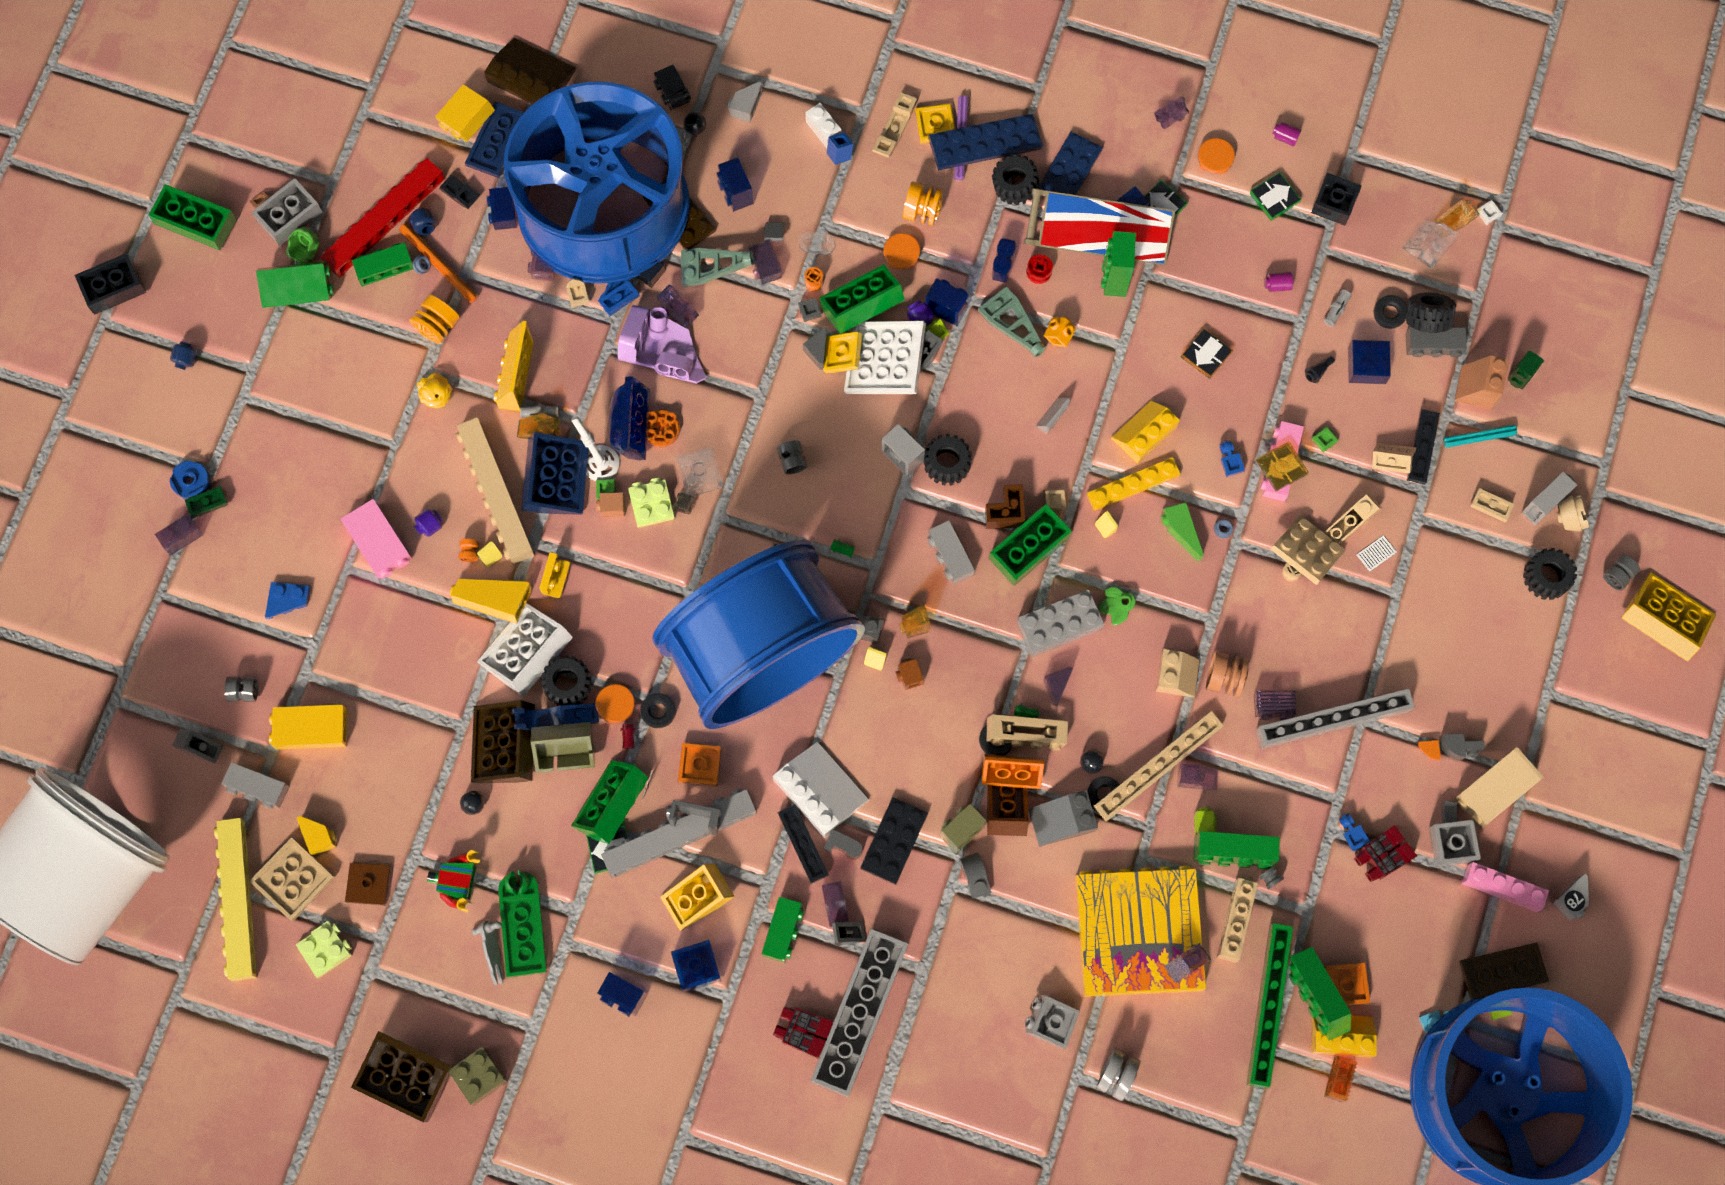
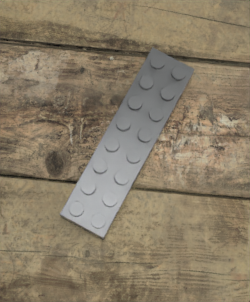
[811,929,908,1098]

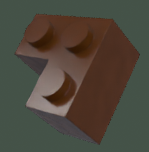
[985,484,1025,529]

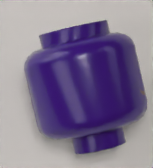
[907,300,934,327]
[414,508,443,537]

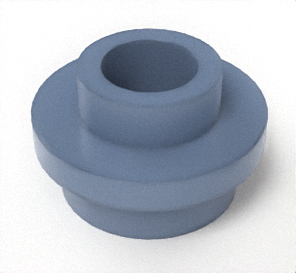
[412,256,431,274]
[1214,520,1233,539]

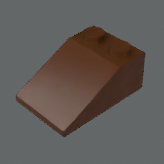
[987,785,1029,836]

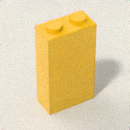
[269,705,347,750]

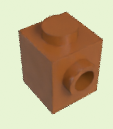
[895,658,924,690]

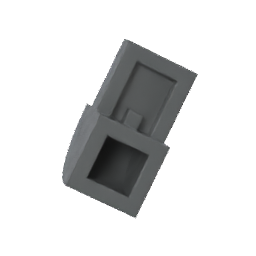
[1440,734,1485,761]
[959,853,991,899]

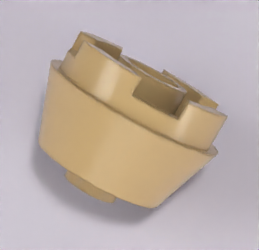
[1557,495,1589,532]

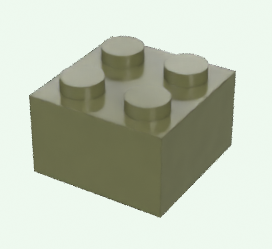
[940,804,987,854]
[449,1047,508,1106]

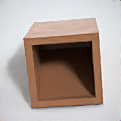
[1454,355,1509,410]

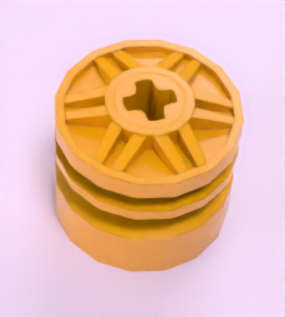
[903,181,943,226]
[409,295,460,344]

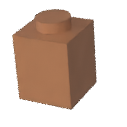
[596,492,625,517]

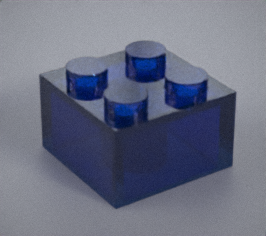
[716,157,753,212]
[925,278,969,327]
[1348,340,1391,384]
[671,940,722,993]
[597,972,647,1017]

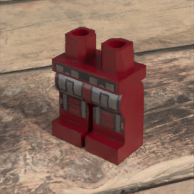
[1354,825,1417,882]
[773,1007,833,1059]

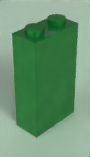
[256,261,334,308]

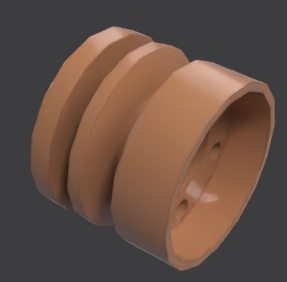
[1206,650,1248,698]

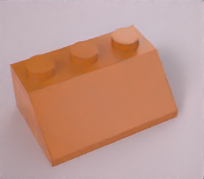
[982,754,1044,789]

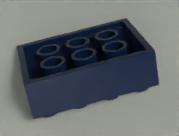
[521,432,589,515]

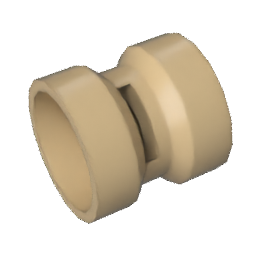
[1282,562,1302,581]

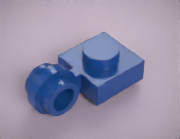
[1219,440,1245,477]
[1339,813,1370,851]

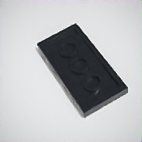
[860,797,928,885]

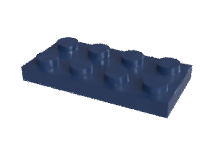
[465,101,525,178]
[1038,131,1103,197]

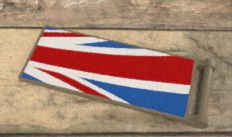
[1023,189,1175,265]

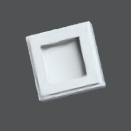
[1476,200,1503,225]

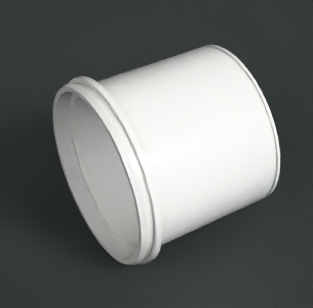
[0,768,170,966]

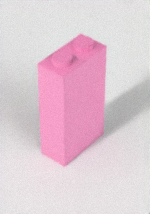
[341,499,412,579]

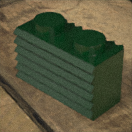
[1508,351,1544,390]

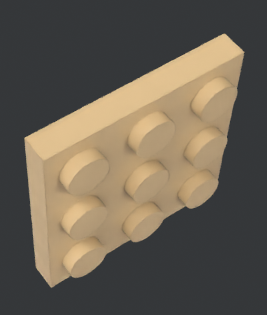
[1271,515,1346,585]
[249,837,335,922]

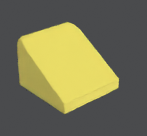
[1095,511,1118,538]
[477,541,503,568]
[864,647,887,670]

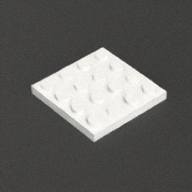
[844,321,926,394]

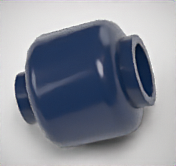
[409,208,436,235]
[170,341,198,370]

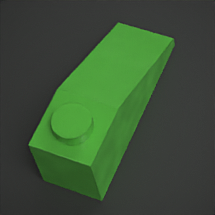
[1161,503,1204,561]

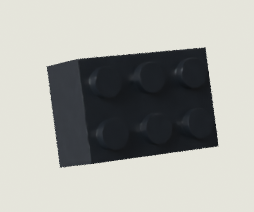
[74,253,146,315]

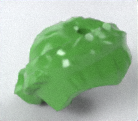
[286,227,319,264]

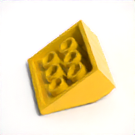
[494,321,534,411]
[1622,572,1716,661]

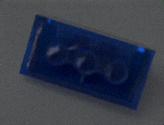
[609,376,650,461]

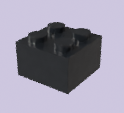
[1311,173,1362,226]

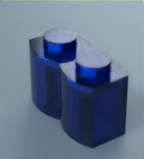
[992,238,1016,283]

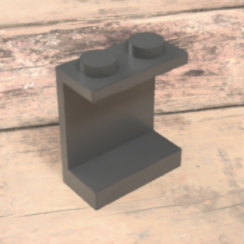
[666,800,722,836]

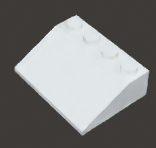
[477,603,573,697]
[773,742,869,838]

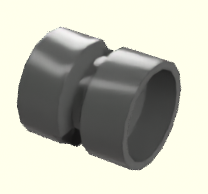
[777,440,808,475]
[1603,555,1640,591]
[225,677,258,702]

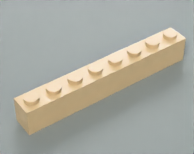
[455,417,534,564]

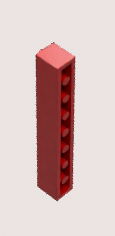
[321,158,445,278]

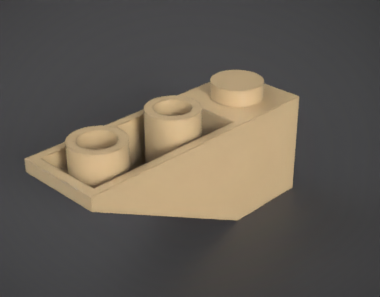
[1324,494,1382,544]

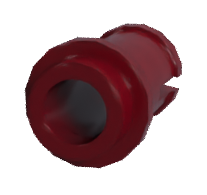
[620,724,636,749]

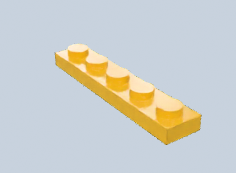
[1086,457,1181,511]

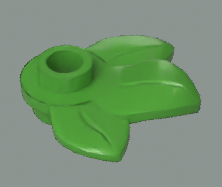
[1098,587,1136,625]

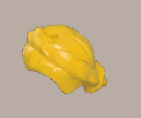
[417,372,452,408]

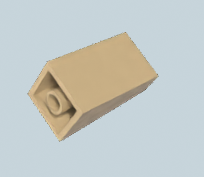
[1455,747,1544,828]

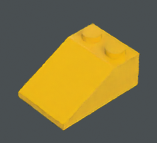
[661,863,735,931]

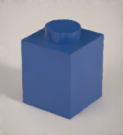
[826,132,853,165]

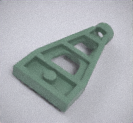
[681,248,754,287]
[978,286,1046,357]

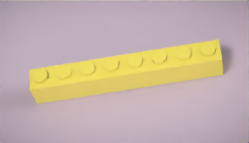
[214,818,257,981]

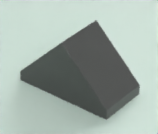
[803,328,827,370]
[920,331,943,371]
[832,922,866,946]

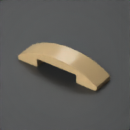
[872,92,917,158]

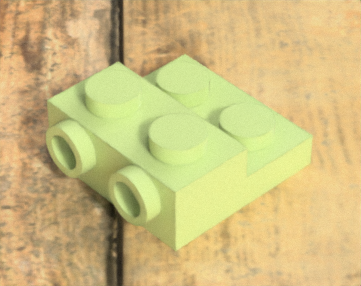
[628,478,675,528]
[296,921,352,978]

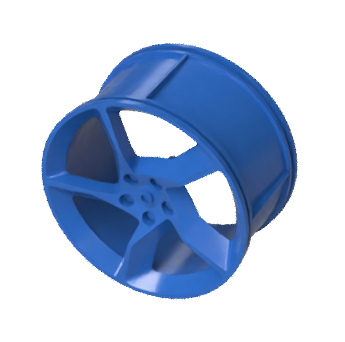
[504,82,690,283]
[652,540,865,729]
[1410,988,1633,1185]

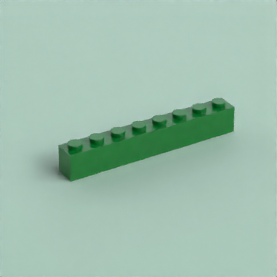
[1246,923,1293,1089]

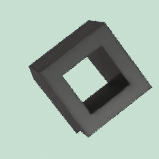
[1441,801,1458,823]

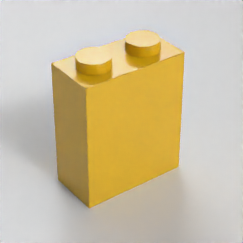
[435,84,495,142]

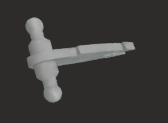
[471,921,503,985]

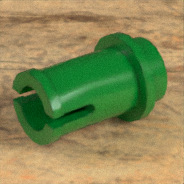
[830,539,855,558]
[1014,703,1039,718]

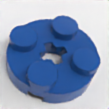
[170,461,210,499]

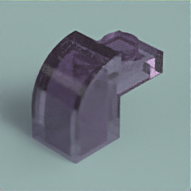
[656,285,699,328]

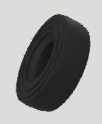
[1374,295,1408,329]
[640,693,676,728]
[979,725,1013,755]
[1087,776,1120,809]

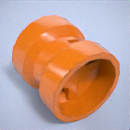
[805,267,823,291]
[458,539,479,562]

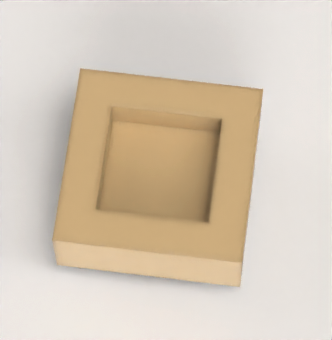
[1045,490,1066,511]

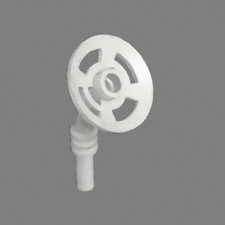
[571,416,620,481]

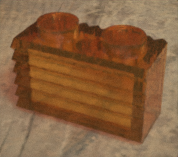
[1324,1056,1358,1102]

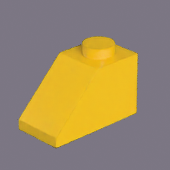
[296,816,337,856]

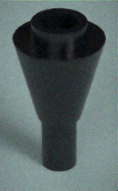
[1305,356,1335,383]

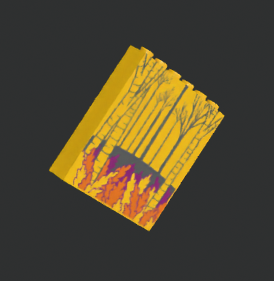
[1075,866,1206,997]

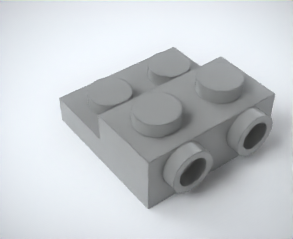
[1025,995,1080,1049]

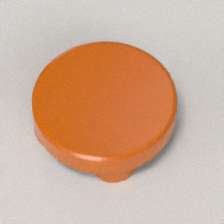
[1198,138,1235,174]
[883,233,920,270]
[642,410,680,447]
[596,684,635,723]

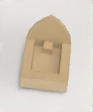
[566,278,589,308]

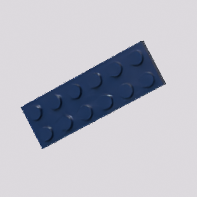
[928,114,1043,171]

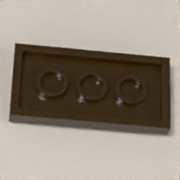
[643,179,716,250]
[1459,942,1549,1000]

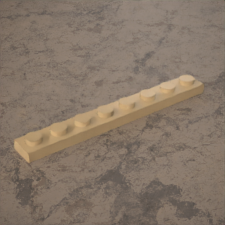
[1094,711,1223,821]

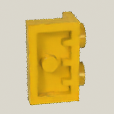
[539,552,570,598]

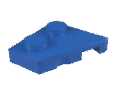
[598,279,640,317]

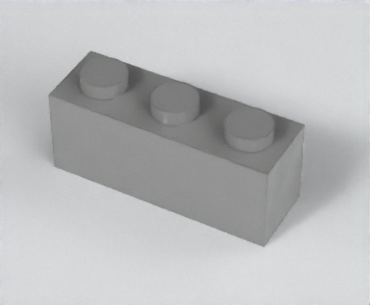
[927,521,975,585]
[221,762,289,809]

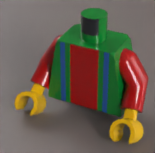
[427,850,480,913]

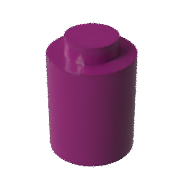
[1272,121,1301,147]
[1264,272,1293,292]

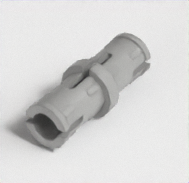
[1324,290,1352,327]
[520,404,559,418]

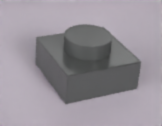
[798,298,821,322]

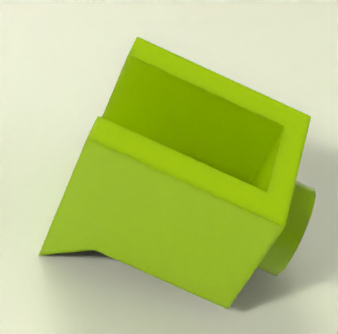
[1194,808,1218,836]

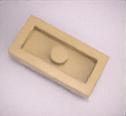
[1470,488,1514,522]

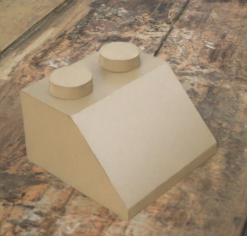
[1156,649,1199,698]

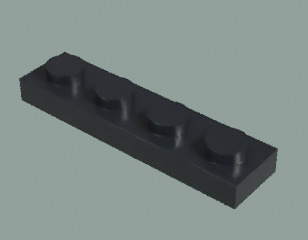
[1406,409,1440,485]
[777,804,829,884]

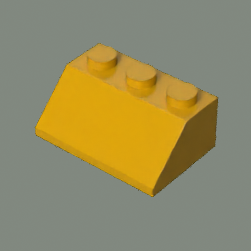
[1111,401,1180,464]
[1311,1015,1377,1058]

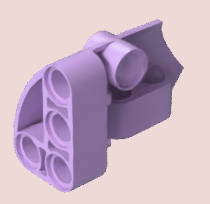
[618,305,706,384]

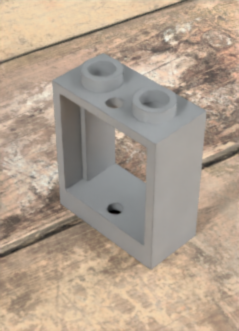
[1522,472,1577,526]

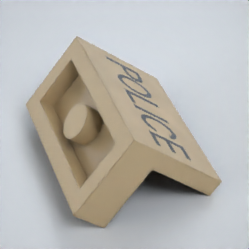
[1372,443,1416,473]

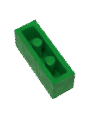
[352,242,414,287]
[761,897,805,963]

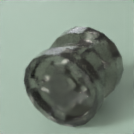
[673,493,696,514]

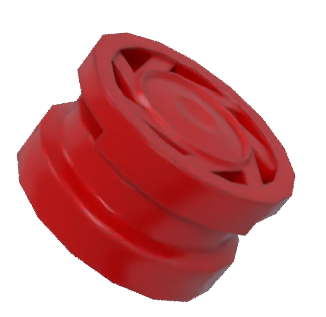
[1026,254,1053,284]

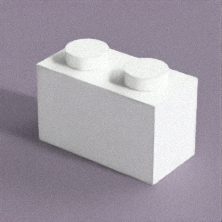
[805,103,842,148]

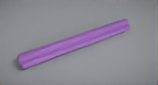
[954,96,968,180]

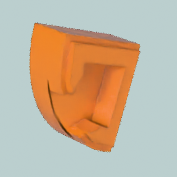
[1418,740,1441,760]

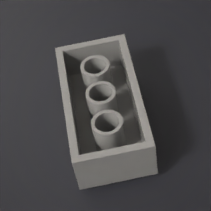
[1016,590,1104,658]

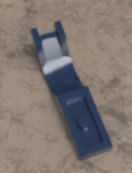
[512,703,599,730]

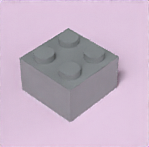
[881,424,925,477]
[1429,820,1481,867]

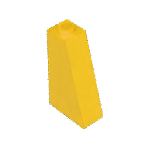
[450,579,532,624]

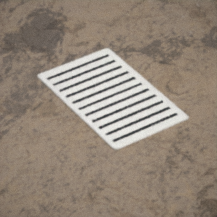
[1357,536,1397,571]

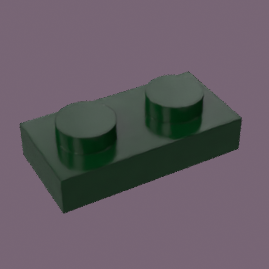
[185,486,228,519]

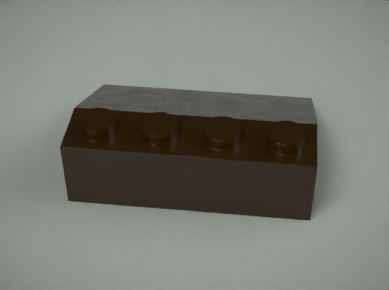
[484,38,576,104]
[471,700,535,783]
[351,1031,451,1123]

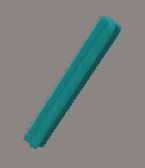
[1443,424,1517,448]

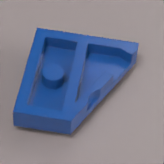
[265,582,310,620]

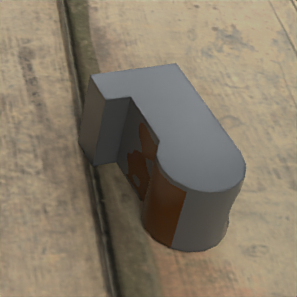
[824,829,862,860]

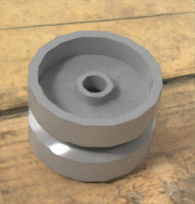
[1096,1048,1141,1101]

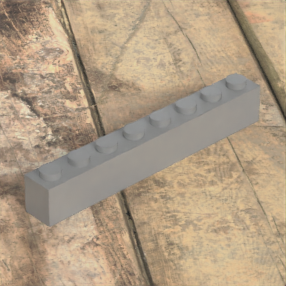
[1256,689,1415,750]
[601,789,756,878]

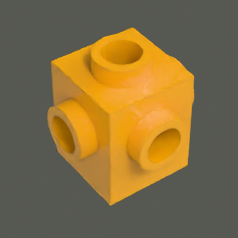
[1043,316,1077,347]

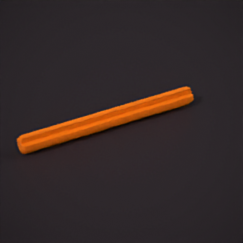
[399,223,478,303]

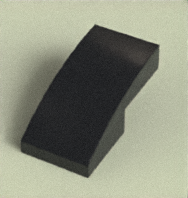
[439,174,480,209]

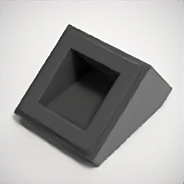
[764,222,783,241]

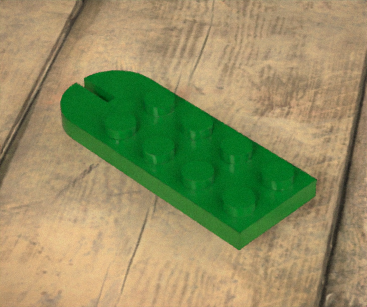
[498,870,547,978]

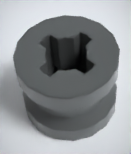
[1259,866,1284,890]

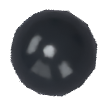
[683,112,707,135]
[1080,749,1103,774]
[460,791,485,815]

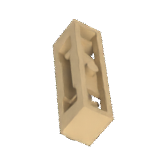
[986,714,1068,750]
[1217,878,1258,963]

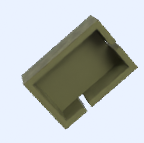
[531,722,595,773]

